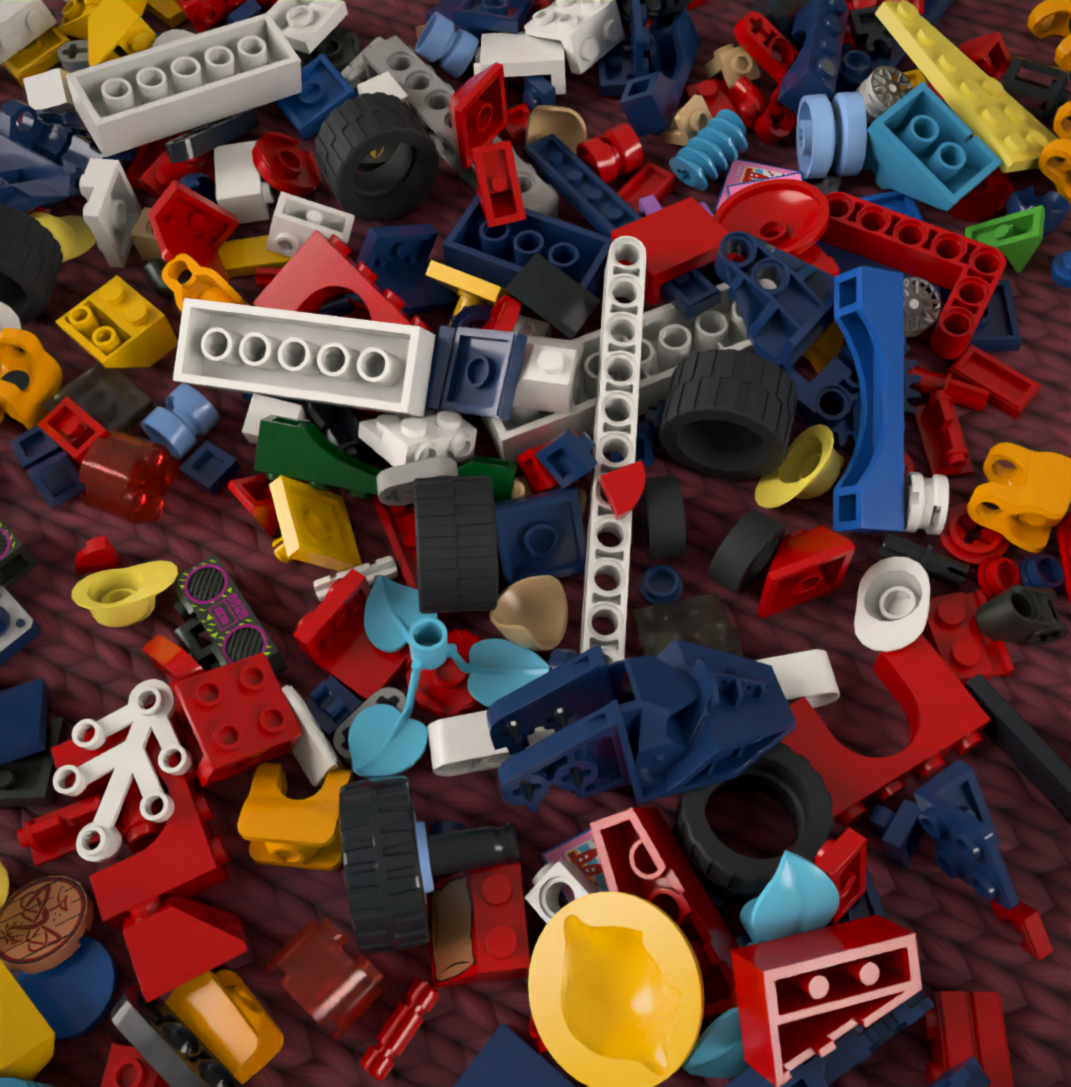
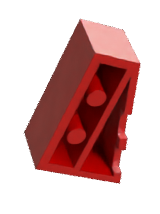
[731,915,922,1087]

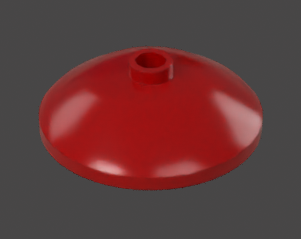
[713,179,830,262]

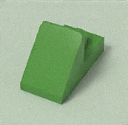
[965,205,1045,273]

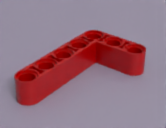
[819,191,1006,360]

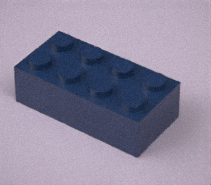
[442,193,612,298]

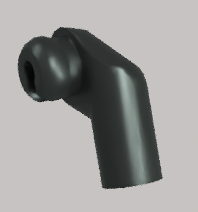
[144,258,189,297]

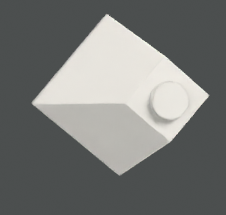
[512,334,584,415]

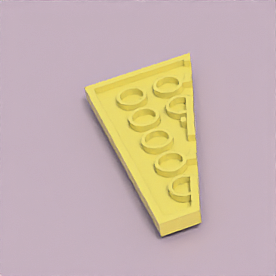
[875,0,1065,173]

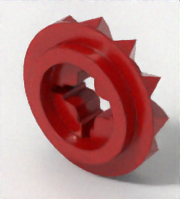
[939,503,1010,568]

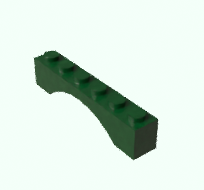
[254,414,518,507]

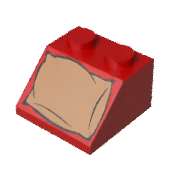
[427,862,532,989]

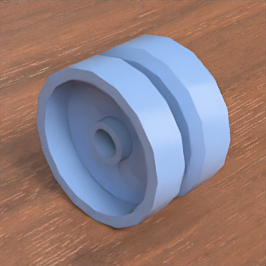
[796,91,867,179]

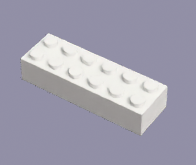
[66,13,302,158]
[173,298,436,418]

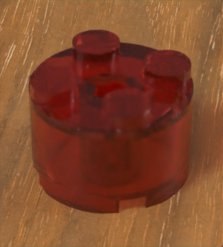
[79,429,179,524]
[265,917,384,1041]

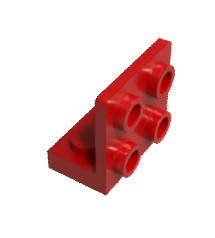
[175,653,303,788]

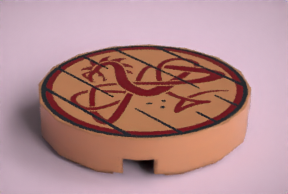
[0,876,94,974]

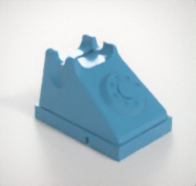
[862,81,1003,212]

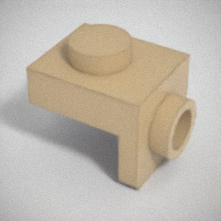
[704,44,761,89]
[659,95,713,146]

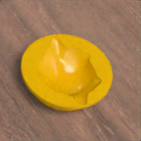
[528,891,704,1087]

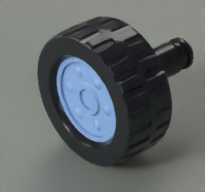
[339,775,520,955]

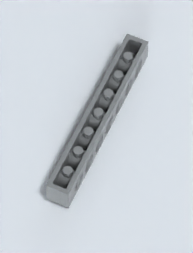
[362,35,559,219]

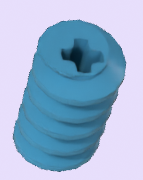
[669,109,748,191]

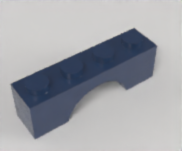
[778,0,849,115]
[619,8,701,137]

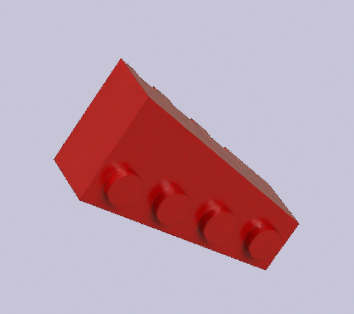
[589,807,739,1018]

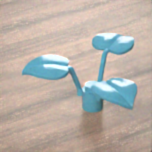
[348,575,550,778]
[682,851,839,1078]

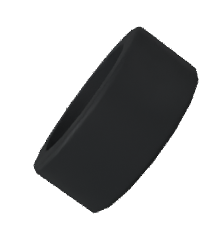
[641,475,686,560]
[708,508,785,596]

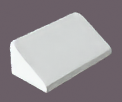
[282,685,344,787]

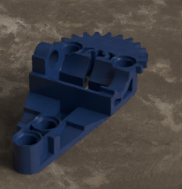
[0,99,140,214]
[714,231,922,449]

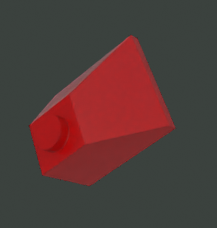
[448,62,508,169]
[757,525,856,619]
[122,894,248,1003]

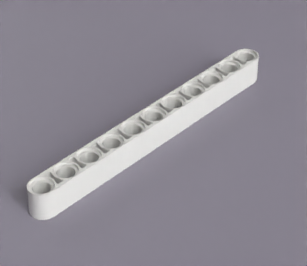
[579,236,646,664]

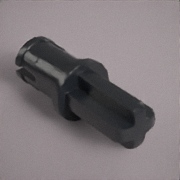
[877,533,970,590]

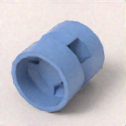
[415,11,479,79]
[141,383,220,460]

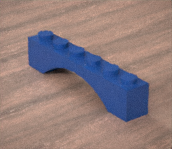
[833,266,905,535]

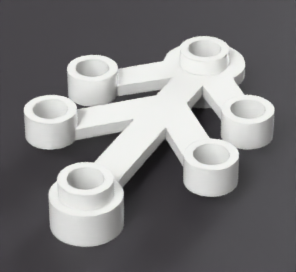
[53,679,192,863]

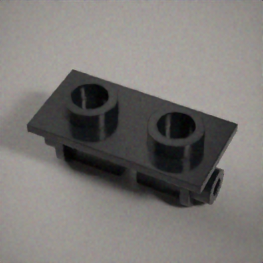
[306,402,374,463]

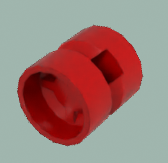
[576,123,644,184]

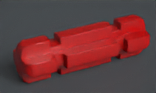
[360,979,439,1081]

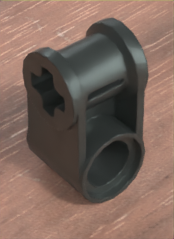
[975,584,1070,645]

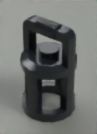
[1002,55,1071,124]

